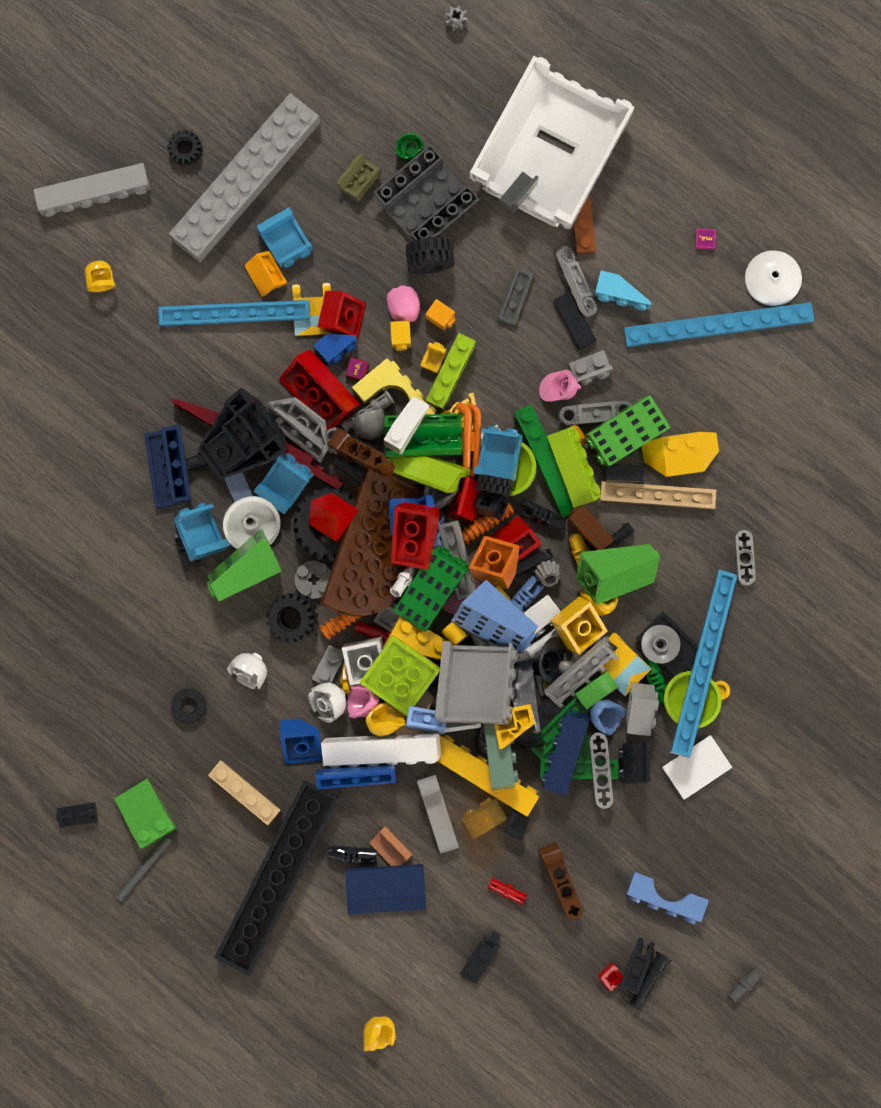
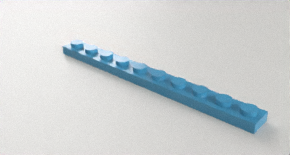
[624,302,814,347]
[670,569,737,758]

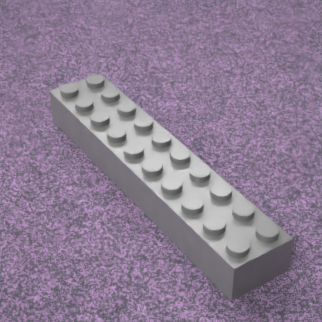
[169,93,320,263]

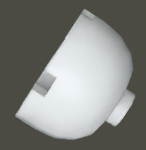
[227,653,267,689]
[308,683,346,723]

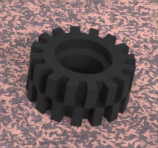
[167,129,203,166]
[476,474,513,496]

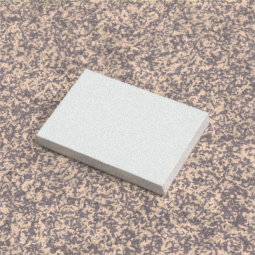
[662,735,732,800]

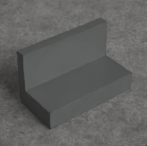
[499,172,539,213]

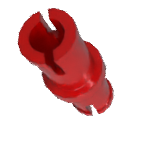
[354,620,390,643]
[487,877,528,905]

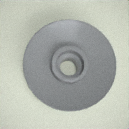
[641,625,680,664]

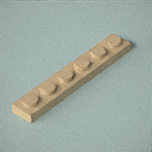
[600,481,716,509]

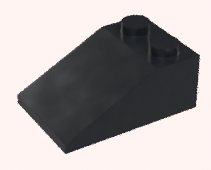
[618,742,651,783]

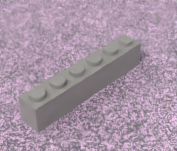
[33,163,151,217]

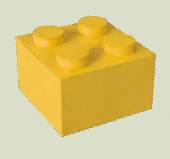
[550,597,608,655]

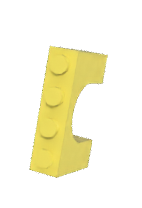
[352,359,437,414]

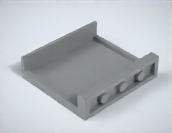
[435,641,518,725]

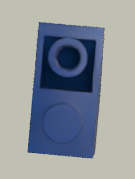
[313,333,358,366]

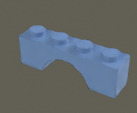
[626,872,709,924]

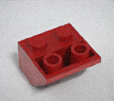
[489,516,542,563]

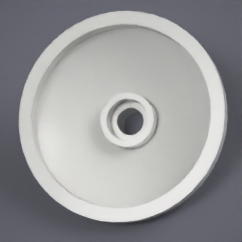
[745,251,802,306]
[223,496,280,549]

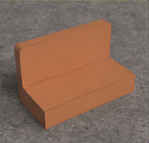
[370,826,413,866]

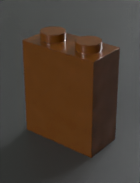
[567,505,614,551]

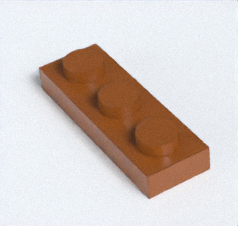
[574,196,596,254]

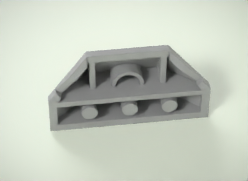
[265,397,329,462]

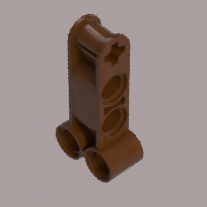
[327,428,395,477]
[538,842,583,920]

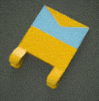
[292,283,332,336]
[598,633,651,696]

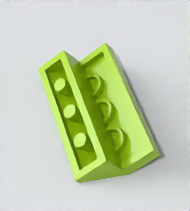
[387,455,471,493]

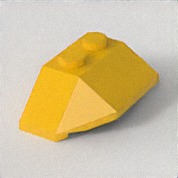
[641,432,719,477]

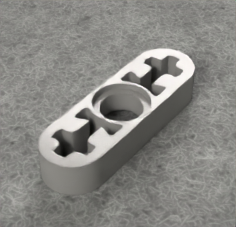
[734,530,756,586]

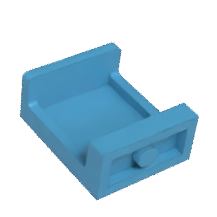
[257,208,313,268]
[474,426,523,481]
[254,453,314,514]
[173,503,230,561]

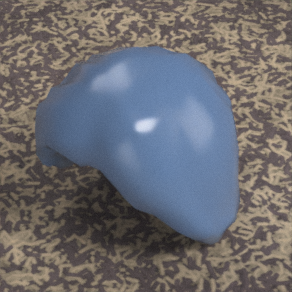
[590,700,626,736]

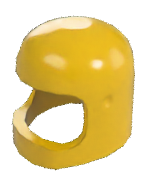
[84,261,115,292]

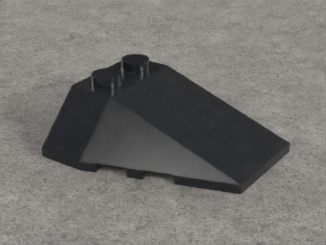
[197,388,287,480]

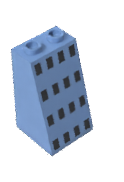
[451,580,538,653]

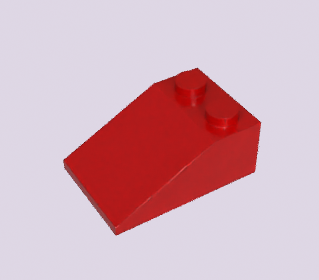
[391,502,439,569]

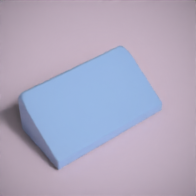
[405,706,446,734]

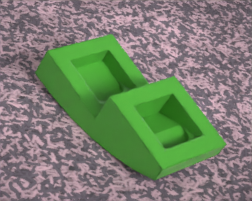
[575,671,619,710]

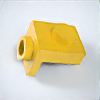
[420,342,446,374]

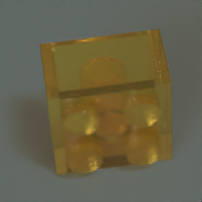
[461,798,507,840]

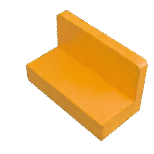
[245,251,287,297]

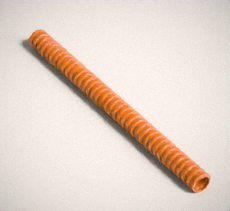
[320,501,514,640]

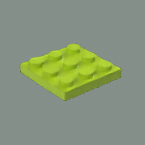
[359,635,440,716]

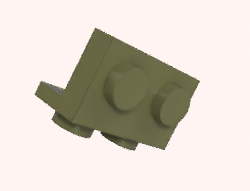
[337,154,382,201]

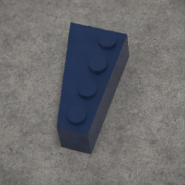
[541,708,589,796]

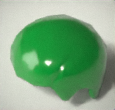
[395,133,424,162]

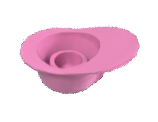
[539,370,581,402]

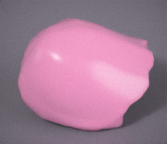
[387,285,420,322]
[347,684,380,719]

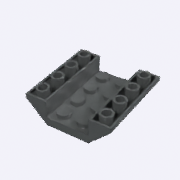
[373,144,480,241]

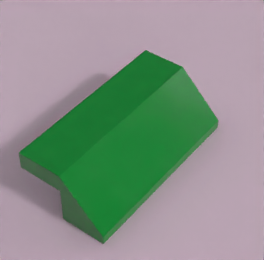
[384,413,462,457]

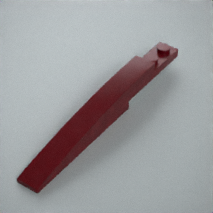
[171,398,344,490]

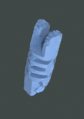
[510,576,544,612]

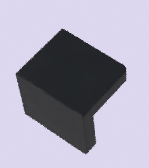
[504,811,530,840]

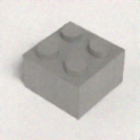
[626,682,659,736]

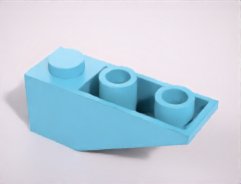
[594,271,652,311]

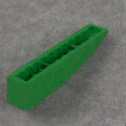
[513,404,579,518]

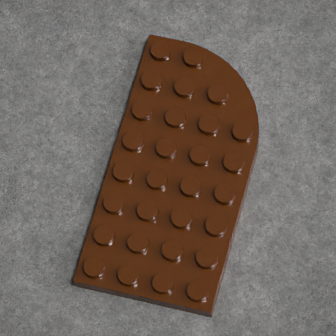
[320,468,424,616]

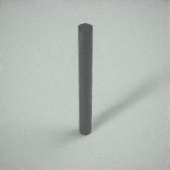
[116,836,172,902]

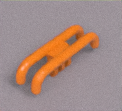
[456,403,481,479]

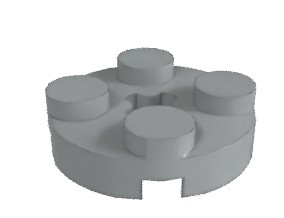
[295,561,331,599]

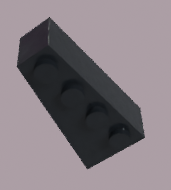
[511,660,544,749]

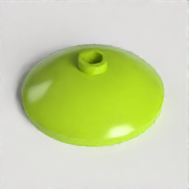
[502,442,537,496]
[663,671,722,729]

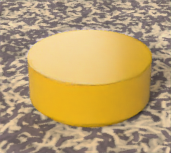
[715,681,730,700]

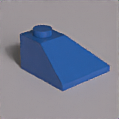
[280,719,323,765]

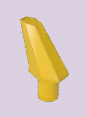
[340,662,351,694]

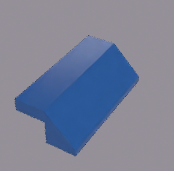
[316,764,396,789]

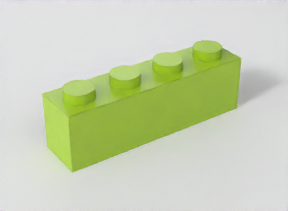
[426,333,476,412]
[547,426,601,508]

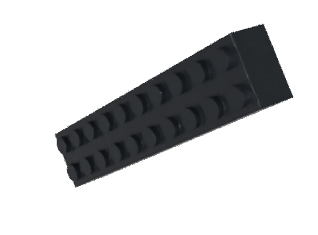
[214,780,340,976]

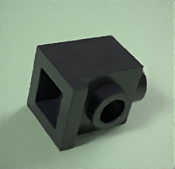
[475,491,508,520]

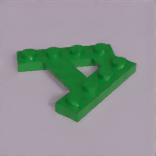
[530,696,618,780]

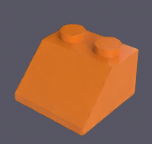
[469,536,520,589]

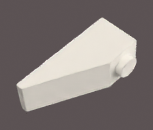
[384,396,430,455]

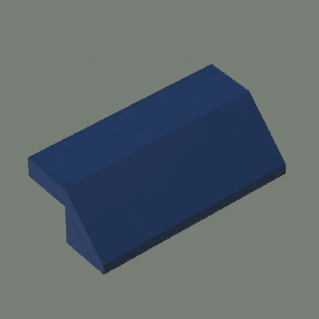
[144,425,191,509]
[345,864,426,915]

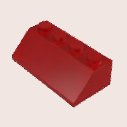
[279,349,360,431]

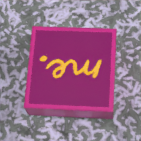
[695,229,716,250]

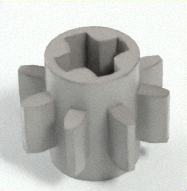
[445,6,468,31]

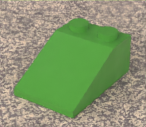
[114,778,177,849]

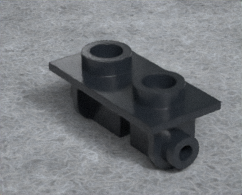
[56,802,98,828]

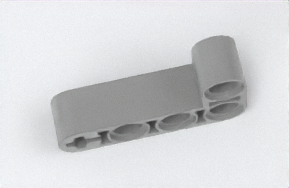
[417,775,459,854]

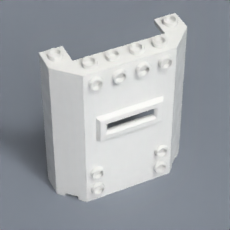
[470,56,634,229]

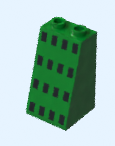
[393,546,469,632]

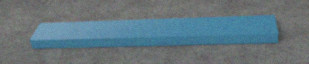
[158,300,310,326]

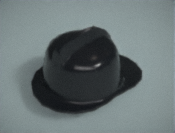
[533,637,565,683]

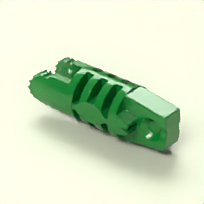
[642,658,667,705]

